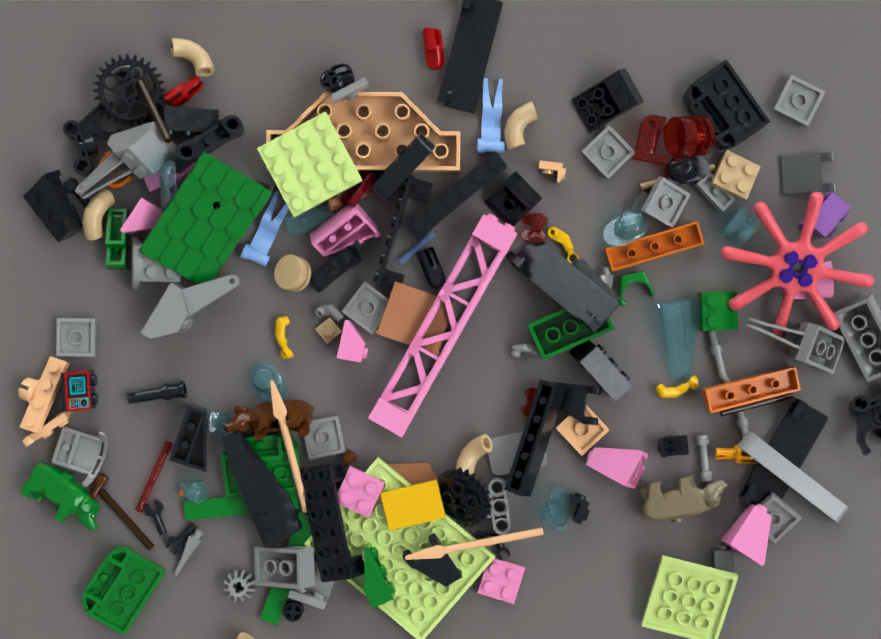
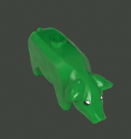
[20,461,101,531]

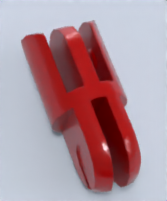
[422,27,445,70]
[163,76,203,107]

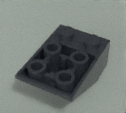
[571,68,644,133]

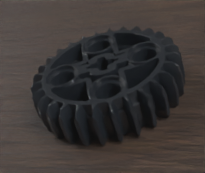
[93,54,165,126]

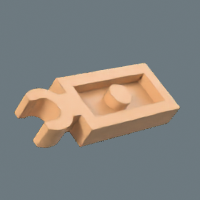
[22,411,71,447]

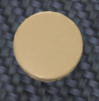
[274,255,311,292]

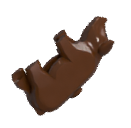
[223,400,314,440]

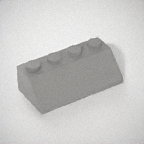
[833,293,881,382]

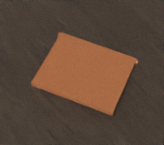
[375,281,455,355]

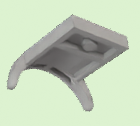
[131,235,181,291]
[51,426,108,487]

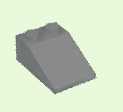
[254,546,315,589]

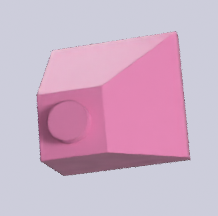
[120,198,164,235]
[337,320,369,362]

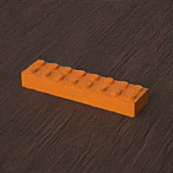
[604,221,705,272]
[702,366,801,413]

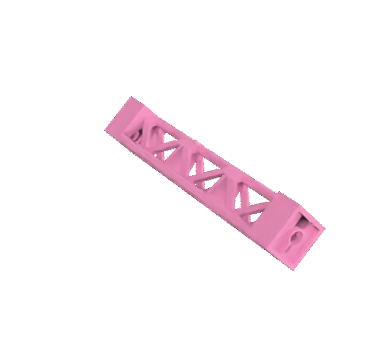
[368,213,518,437]

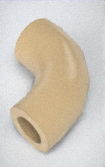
[170,38,214,77]
[504,101,538,150]
[82,189,115,240]
[456,434,493,475]

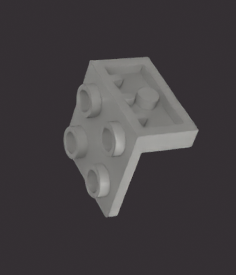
[288,561,335,610]

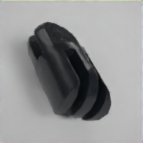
[416,246,446,289]

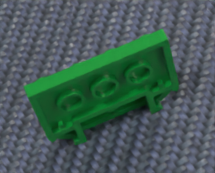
[221,433,301,497]
[82,545,166,635]

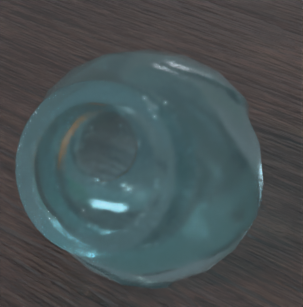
[178,479,208,504]

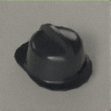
[663,154,710,185]

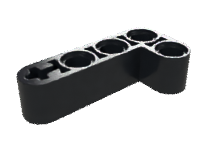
[370,133,435,201]

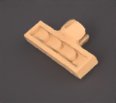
[18,356,70,434]

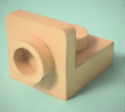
[538,161,566,184]

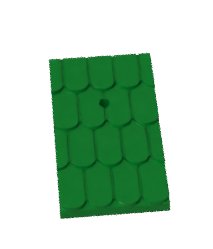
[138,151,272,284]

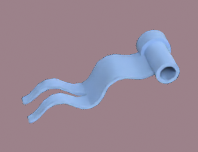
[476,78,505,154]
[240,191,289,267]

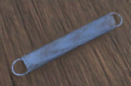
[395,228,439,268]

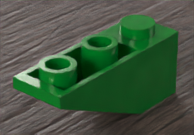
[364,543,396,609]

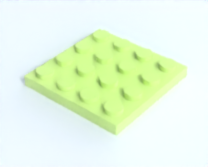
[257,111,363,218]
[641,555,738,639]

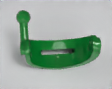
[618,271,655,307]

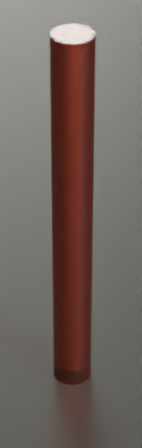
[135,440,173,513]

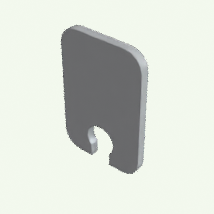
[488,432,547,475]

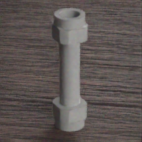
[696,434,713,481]

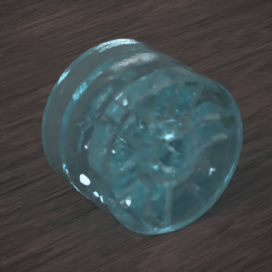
[720,205,761,248]

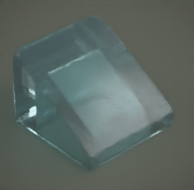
[209,412,231,432]

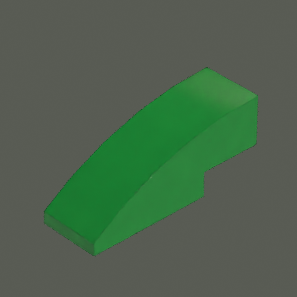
[105,208,129,270]

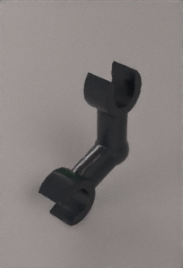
[475,531,510,560]

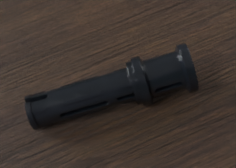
[127,381,187,404]

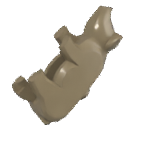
[639,475,729,523]

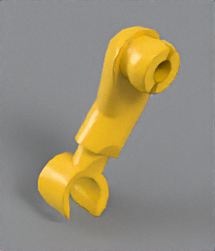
[547,227,579,264]
[274,316,294,359]
[655,376,699,398]

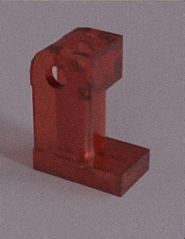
[633,115,669,166]

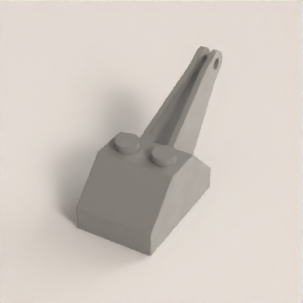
[75,121,177,199]
[141,275,241,339]
[745,317,846,374]

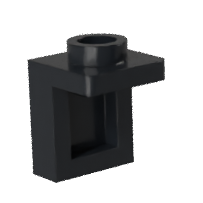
[657,435,689,458]
[569,492,590,524]

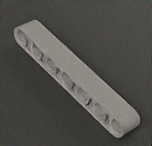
[737,431,849,523]

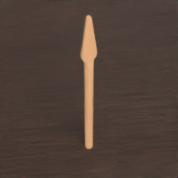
[270,380,307,512]
[405,527,544,560]

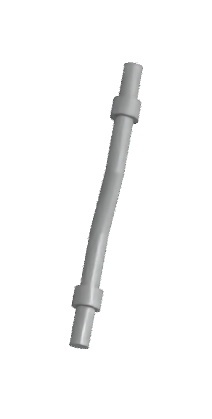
[708,331,749,438]

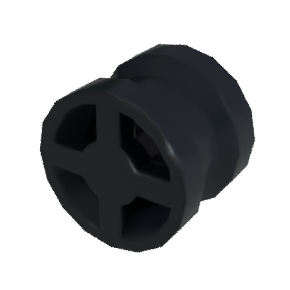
[320,70,344,93]
[283,600,304,622]

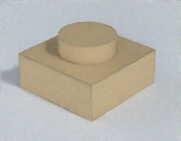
[315,317,342,344]

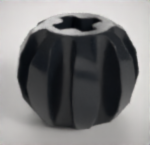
[329,63,355,88]

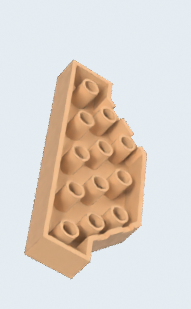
[266,92,460,173]

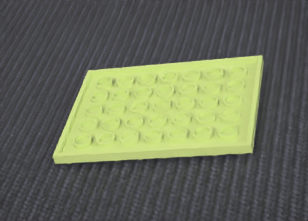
[304,456,496,639]

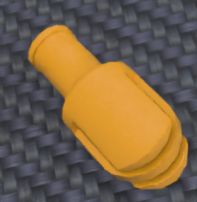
[715,444,758,464]

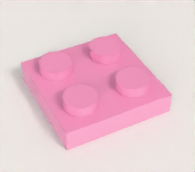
[337,466,385,518]
[477,557,525,604]

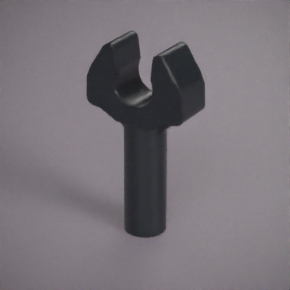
[144,499,167,536]
[166,522,197,555]

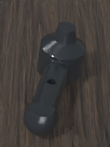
[63,177,89,208]

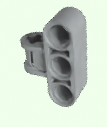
[487,477,511,535]

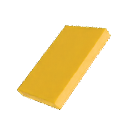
[380,479,446,531]

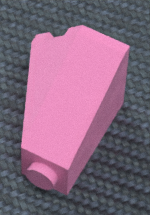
[586,447,648,489]
[721,504,772,566]

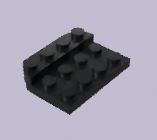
[683,59,770,150]

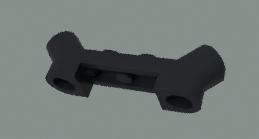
[167,115,244,174]

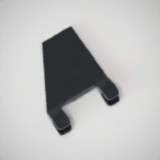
[553,382,602,425]
[403,533,462,587]

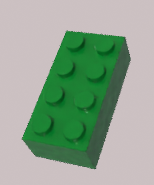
[527,308,615,360]

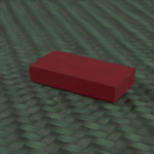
[341,172,376,206]

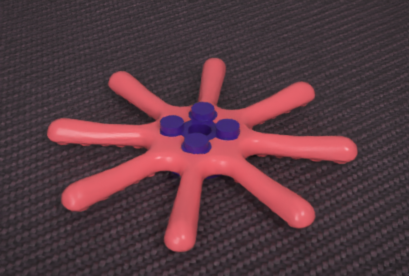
[720,192,874,338]

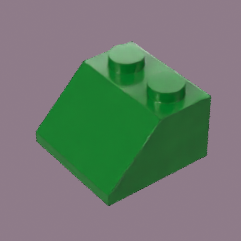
[698,291,738,331]

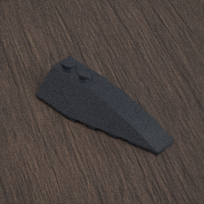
[222,431,303,548]

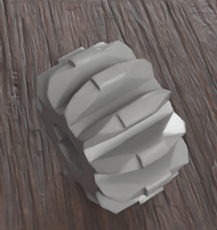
[223,569,256,602]

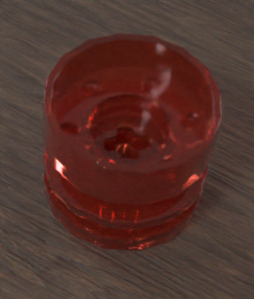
[663,115,715,158]

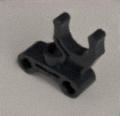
[63,101,123,177]
[309,240,364,293]
[849,395,881,456]

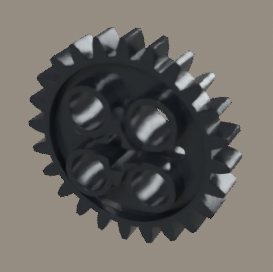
[437,467,492,528]

